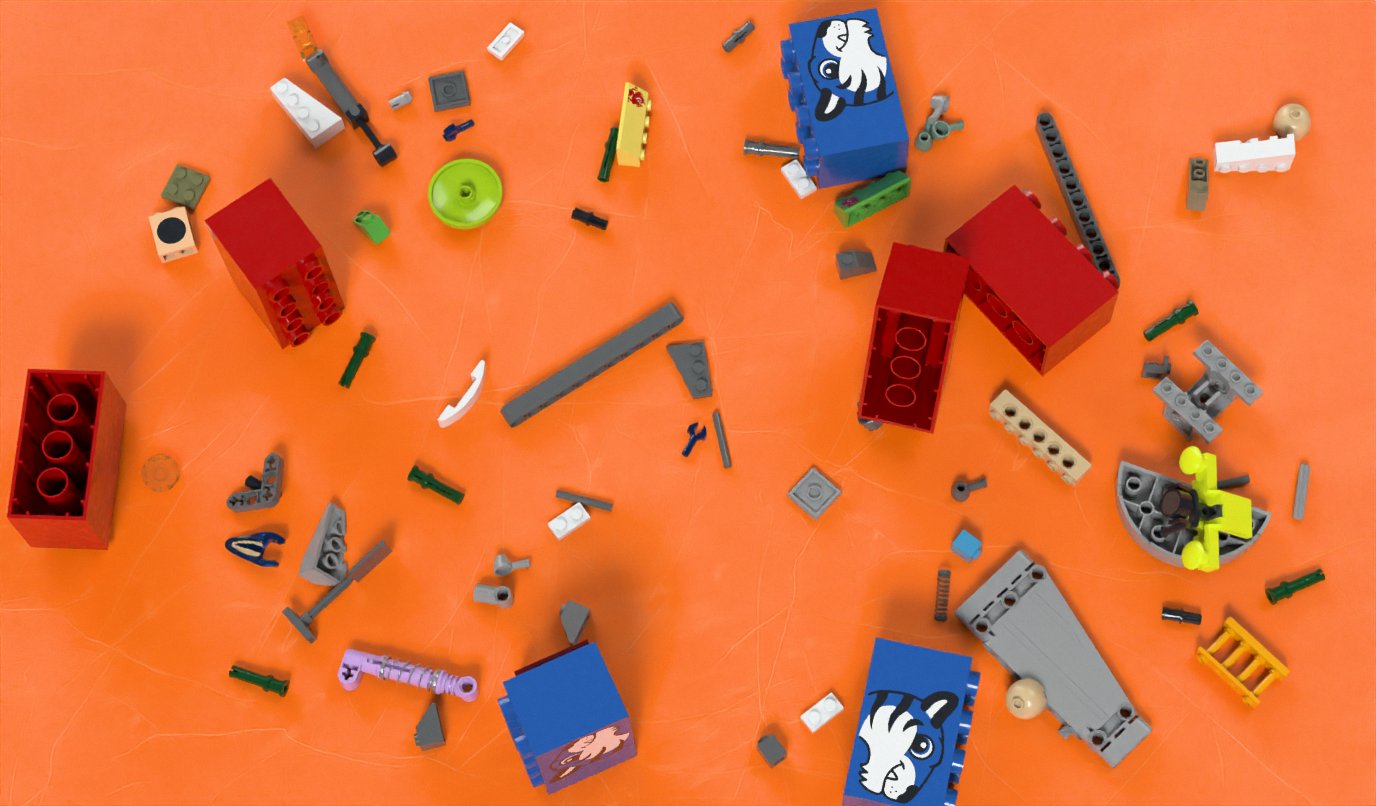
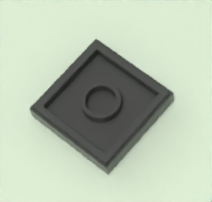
[428,71,471,112]

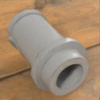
[388,91,413,111]

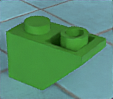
[352,209,391,245]

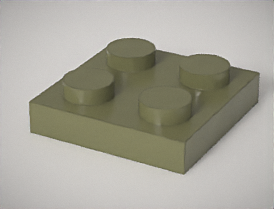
[161,164,211,211]

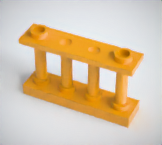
[1195,616,1290,709]

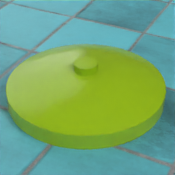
[428,159,503,229]

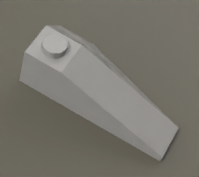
[298,502,347,587]

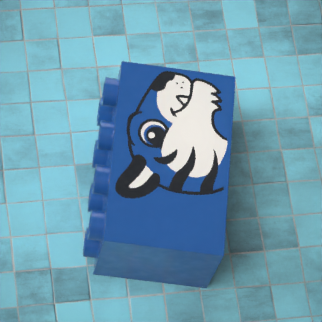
[780,8,909,189]
[842,638,981,806]
[497,642,637,795]

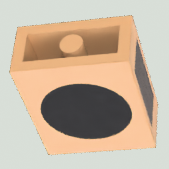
[149,206,198,263]

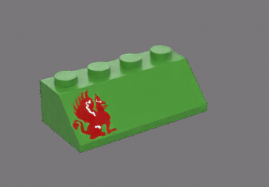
[834,170,911,229]

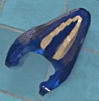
[225,532,286,568]

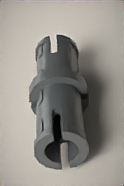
[722,21,755,53]

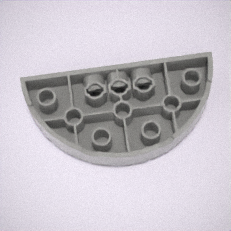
[1115,460,1272,569]

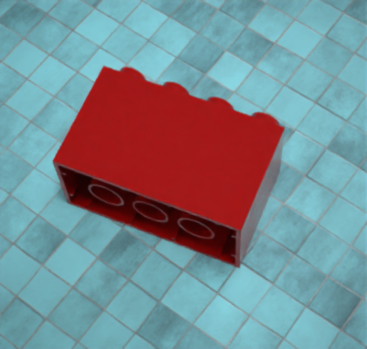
[204,178,345,349]
[943,184,1119,376]
[857,242,971,434]
[7,369,126,550]

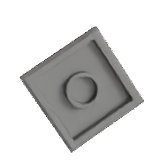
[787,468,842,521]

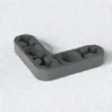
[226,453,284,513]

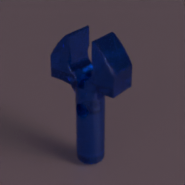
[442,120,475,142]
[682,422,707,457]

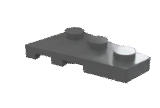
[666,341,712,399]

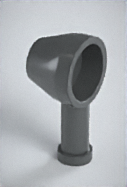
[951,478,987,502]

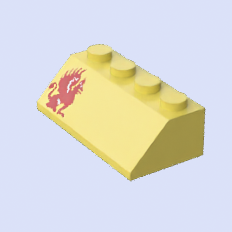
[616,82,652,167]

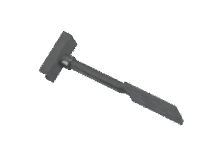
[282,540,393,644]

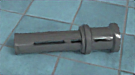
[743,138,800,159]

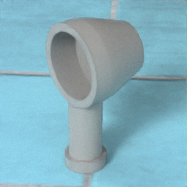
[928,95,950,125]
[493,554,530,576]

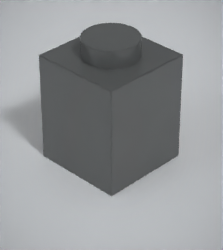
[757,734,787,769]

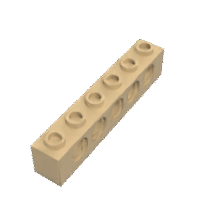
[989,389,1092,487]

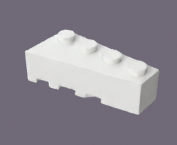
[270,78,345,149]
[1213,134,1296,173]

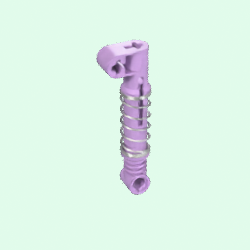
[338,648,479,702]

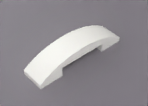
[437,359,487,428]

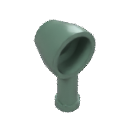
[914,117,933,152]
[931,121,964,141]

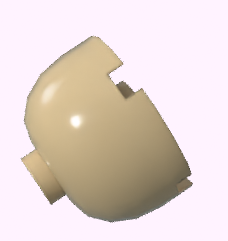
[1273,103,1311,141]
[1005,678,1047,719]

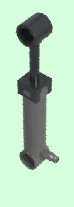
[305,49,398,167]

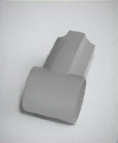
[473,584,514,609]

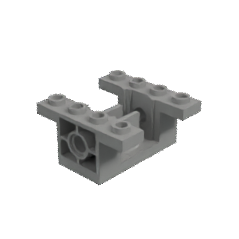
[1152,340,1264,445]

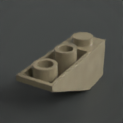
[1186,158,1209,211]

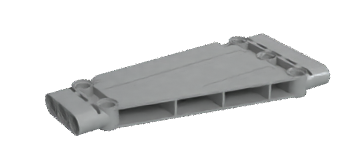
[954,549,1153,769]

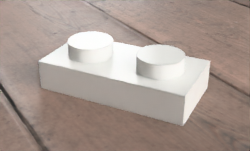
[487,22,525,61]
[781,159,817,199]
[548,502,591,541]
[800,692,844,734]

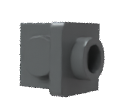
[1141,356,1171,380]

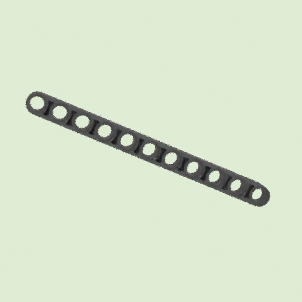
[1035,113,1121,290]
[500,302,685,428]

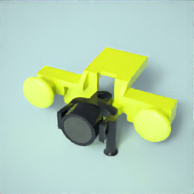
[1160,446,1252,572]

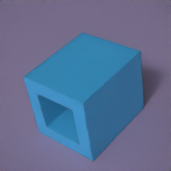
[951,529,983,563]

